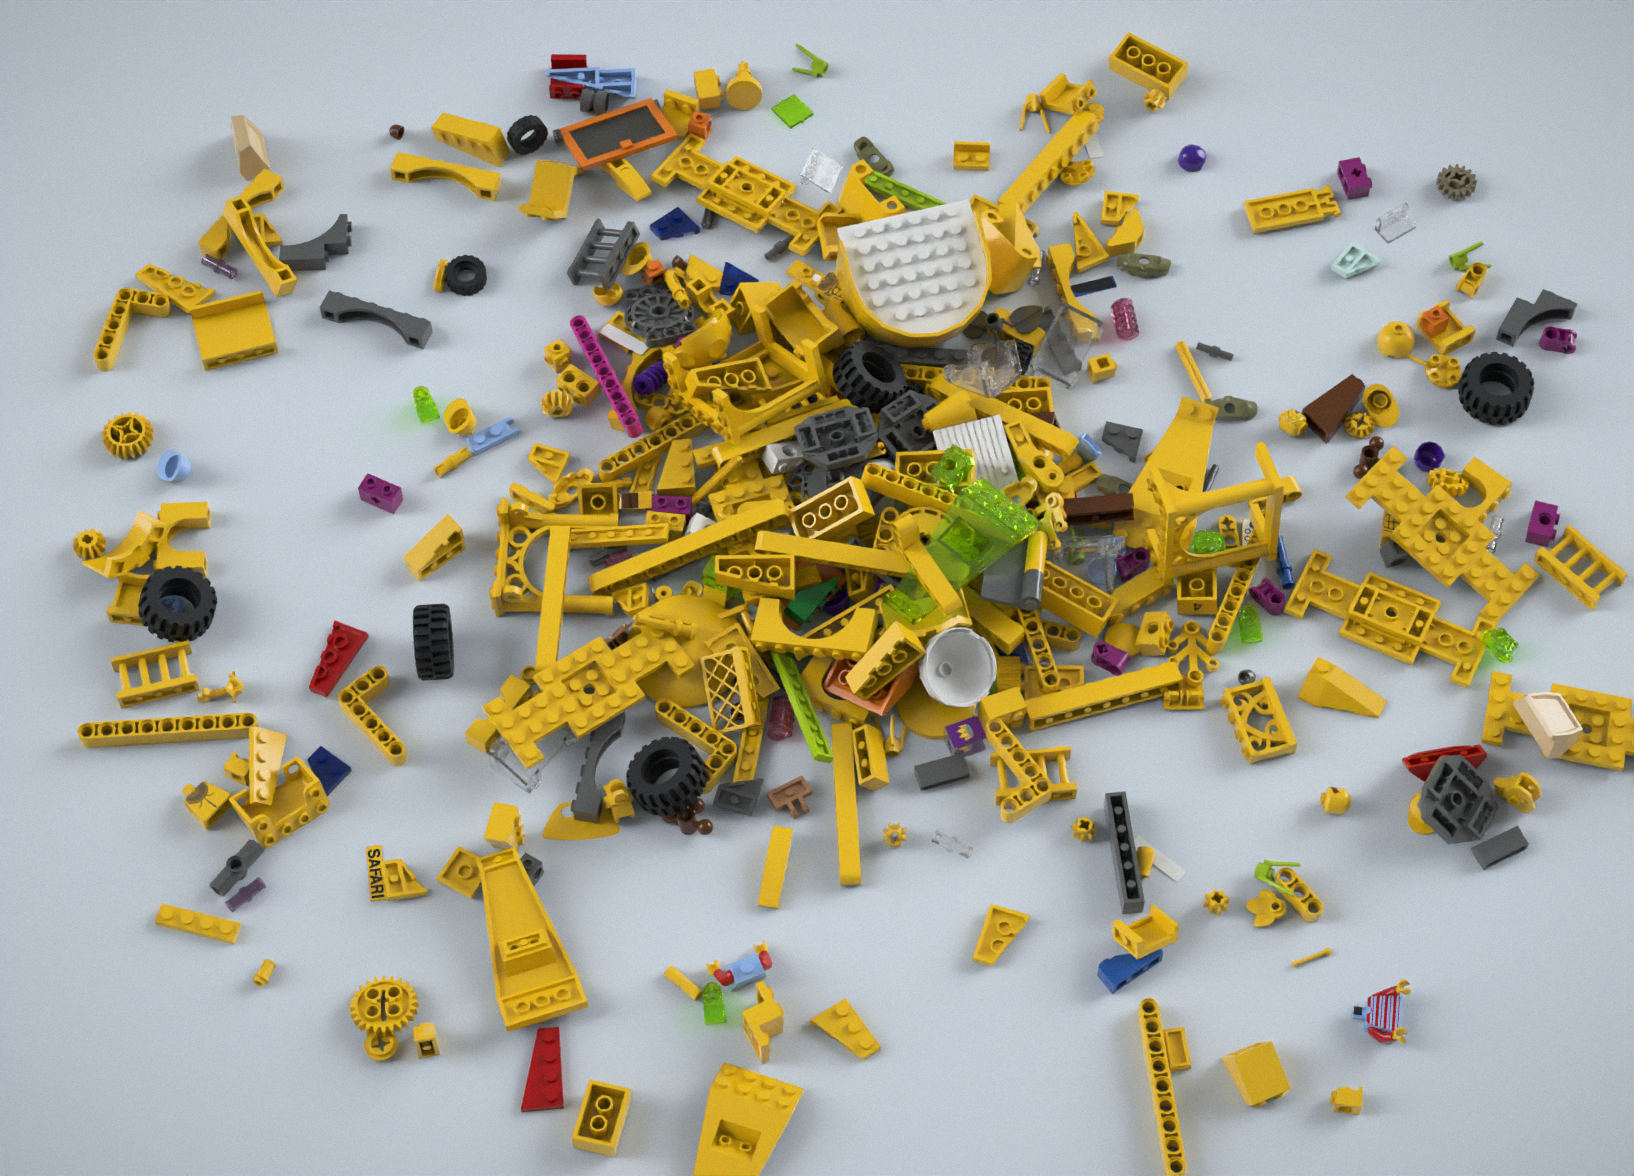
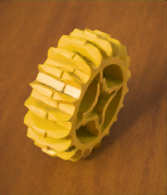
[102,411,154,460]

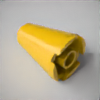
[921,389,977,432]

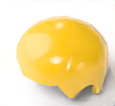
[592,282,623,307]

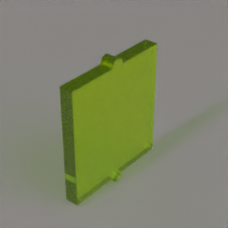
[771,94,814,129]

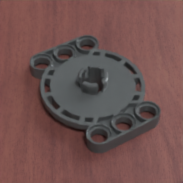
[622,281,697,348]
[788,459,885,508]

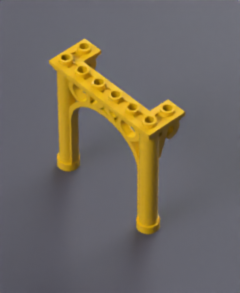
[489,497,619,617]

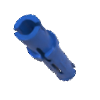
[1276,535,1295,590]

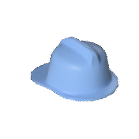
[157,450,193,482]

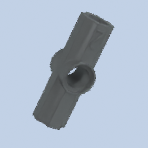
[210,840,264,897]

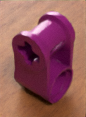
[1539,326,1577,354]
[1115,547,1150,582]
[1249,578,1285,616]
[1091,641,1131,676]

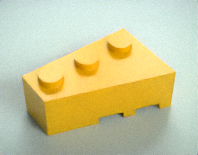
[657,439,696,498]
[403,514,466,581]

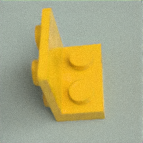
[653,89,700,139]

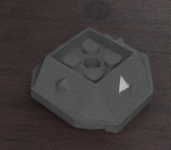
[877,390,939,461]
[794,406,879,471]
[1417,755,1499,844]

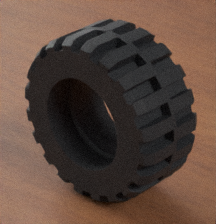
[833,341,907,414]
[1458,352,1535,425]
[138,566,217,643]
[413,603,454,681]
[626,737,708,816]

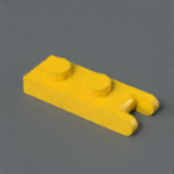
[509,482,556,514]

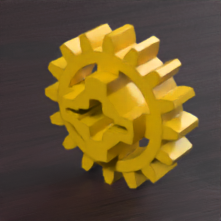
[1426,468,1469,497]

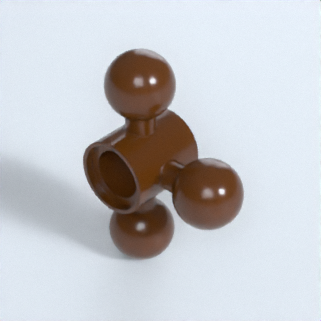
[1353,436,1384,479]
[661,798,713,835]

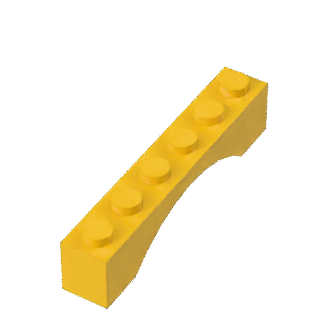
[390,152,502,201]
[198,168,284,262]
[222,195,297,298]
[1046,243,1101,345]
[608,336,667,432]

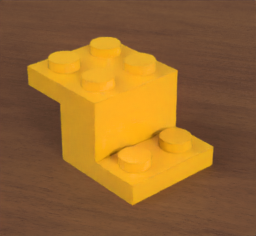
[742,980,784,1064]

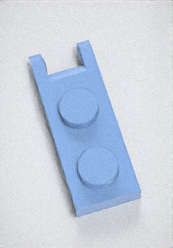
[467,417,521,455]

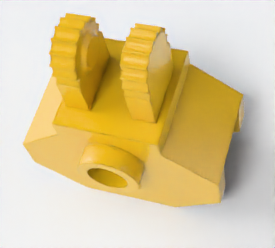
[1493,772,1542,814]
[602,779,635,823]

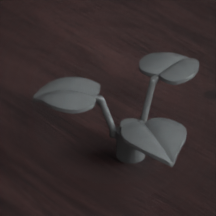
[962,305,1043,373]

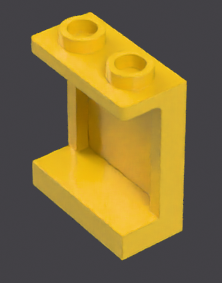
[1039,73,1097,116]
[816,212,856,261]
[1416,300,1476,355]
[107,572,150,627]
[1112,904,1179,960]

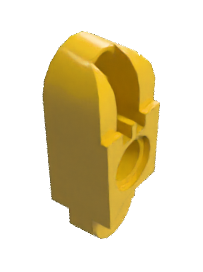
[1018,444,1064,493]

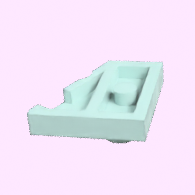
[1331,242,1382,278]

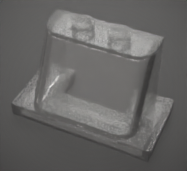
[1046,536,1126,595]

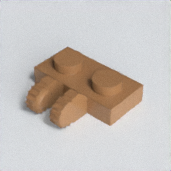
[767,776,812,820]

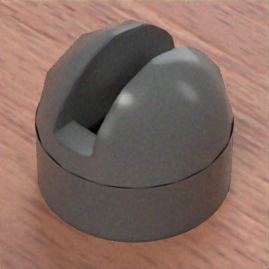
[1238,669,1256,685]

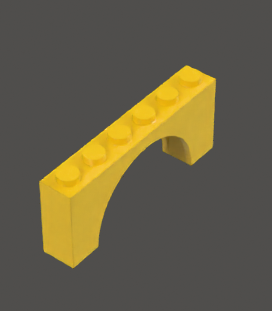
[750,597,879,662]

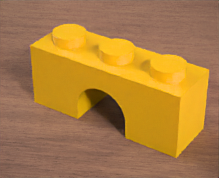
[686,274,735,325]

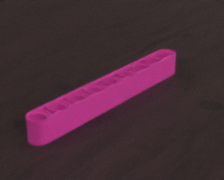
[570,315,643,438]

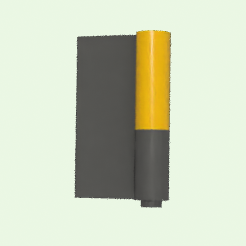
[980,531,1048,611]

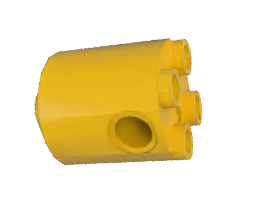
[821,301,865,355]

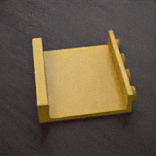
[189,290,278,371]

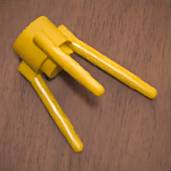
[1019,93,1051,134]
[874,714,907,757]

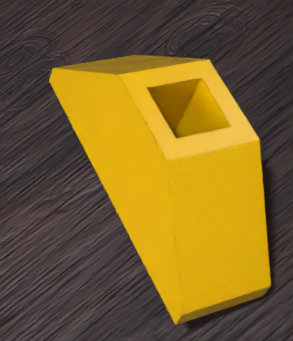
[1105,208,1144,257]

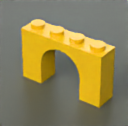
[1438,457,1512,537]
[153,502,211,578]
[801,655,874,729]

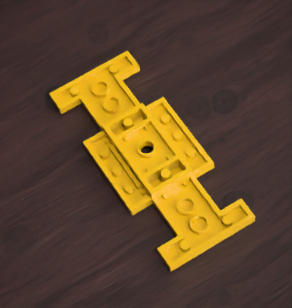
[651,133,843,257]
[692,441,822,606]
[1345,446,1540,623]
[1284,549,1497,689]
[483,606,695,771]
[1481,671,1634,772]

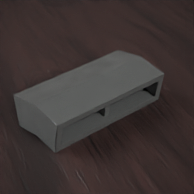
[914,753,970,791]
[1471,826,1529,870]

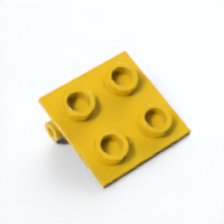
[1163,674,1205,710]

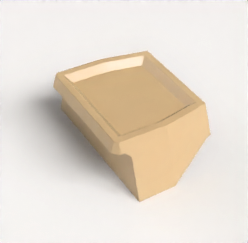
[230,115,270,182]
[1512,692,1583,759]

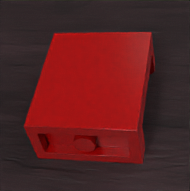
[549,54,588,99]

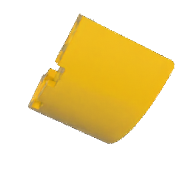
[82,511,168,578]
[879,584,973,644]

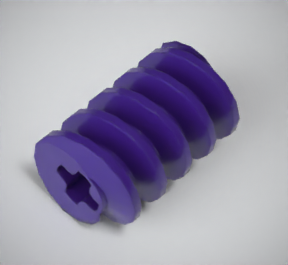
[633,361,669,395]

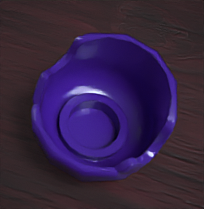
[1178,144,1207,172]
[1414,441,1445,472]
[822,590,851,616]

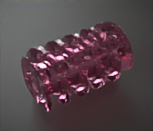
[1110,298,1140,340]
[767,696,795,741]

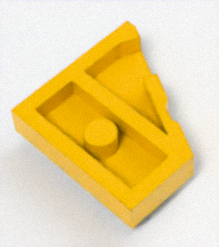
[1101,191,1139,226]
[528,443,571,485]

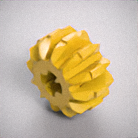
[541,390,573,418]
[72,528,106,560]

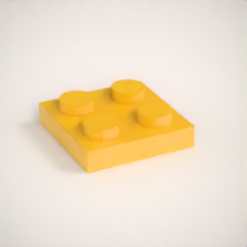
[436,846,482,899]

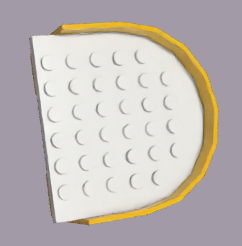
[836,199,992,348]

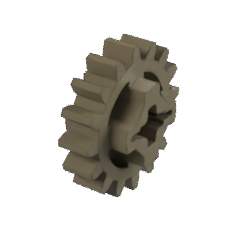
[1436,164,1477,200]

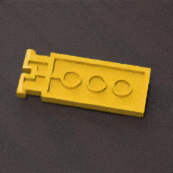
[1243,185,1341,234]

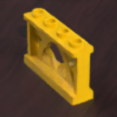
[1221,677,1297,765]

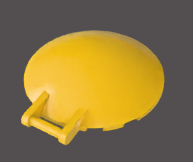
[627,595,754,708]

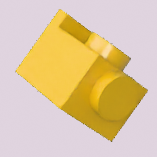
[1087,353,1117,384]
[223,752,249,786]
[1330,1087,1363,1115]

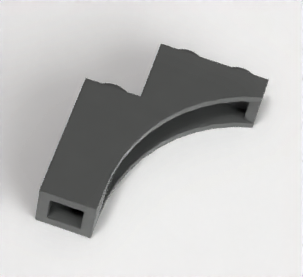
[279,214,352,271]
[1496,289,1577,347]

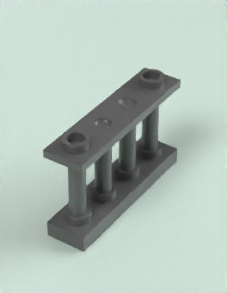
[567,219,640,289]

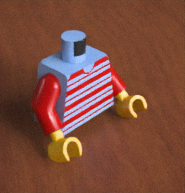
[706,940,772,991]
[1352,979,1411,1044]

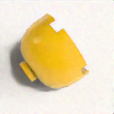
[1377,321,1415,359]

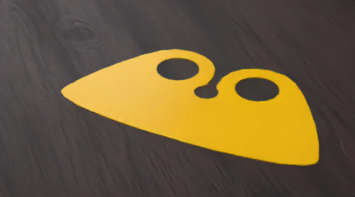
[542,802,620,840]

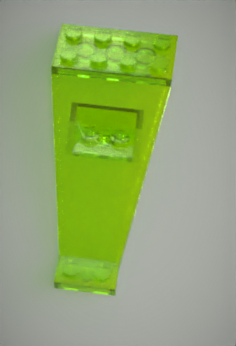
[883,477,1042,625]

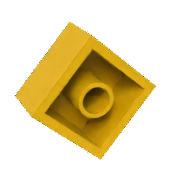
[1177,569,1217,615]
[978,686,1027,732]

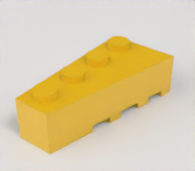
[431,112,510,167]
[845,620,926,702]

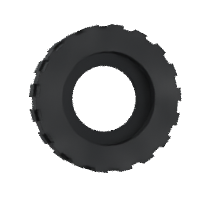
[507,115,548,155]
[445,255,487,296]

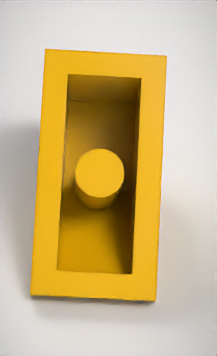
[413,1023,440,1059]

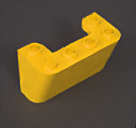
[837,159,905,225]
[980,209,1038,294]
[229,756,330,848]

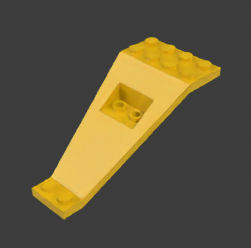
[1112,396,1219,557]
[476,847,589,1032]
[693,1062,804,1176]

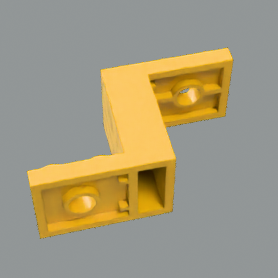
[518,160,584,221]

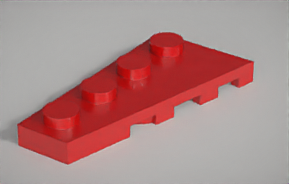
[309,620,369,698]
[521,1027,564,1112]

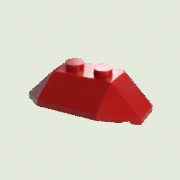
[1402,745,1487,782]

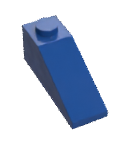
[1097,949,1164,994]

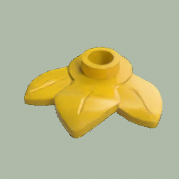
[1245,889,1287,927]

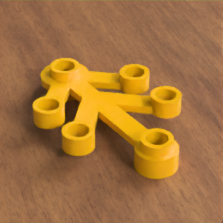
[1025,492,1067,551]
[1166,621,1219,687]

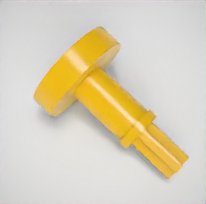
[726,60,762,110]

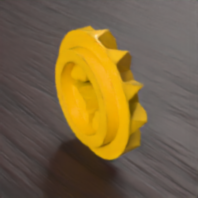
[1344,411,1375,438]
[364,1032,398,1062]

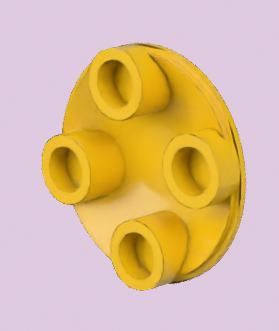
[1060,159,1095,185]
[1425,354,1462,388]
[1105,623,1140,657]

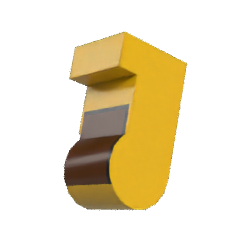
[617,491,653,510]

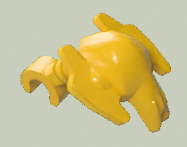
[197,671,244,703]

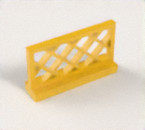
[700,646,762,734]

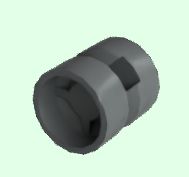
[580,89,609,114]

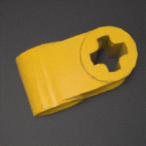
[1456,262,1487,298]

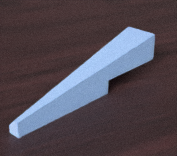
[546,67,637,99]

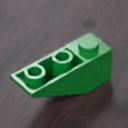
[783,577,840,627]

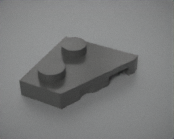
[1102,421,1143,463]
[713,778,764,817]

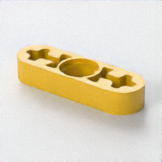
[634,391,686,419]
[1218,515,1240,568]

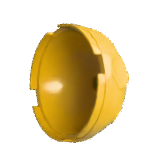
[660,308,732,370]

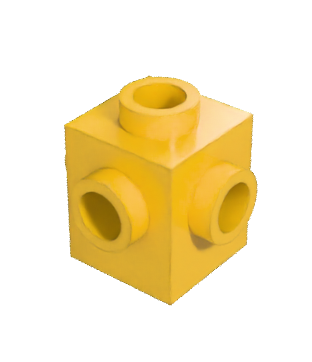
[544,339,572,373]

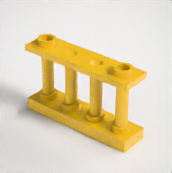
[751,379,840,427]
[1533,524,1627,611]
[110,641,200,708]
[989,746,1077,806]

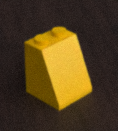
[729,282,782,335]
[1221,1041,1291,1108]

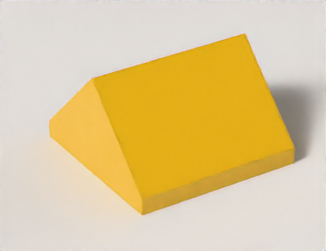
[578,482,618,515]

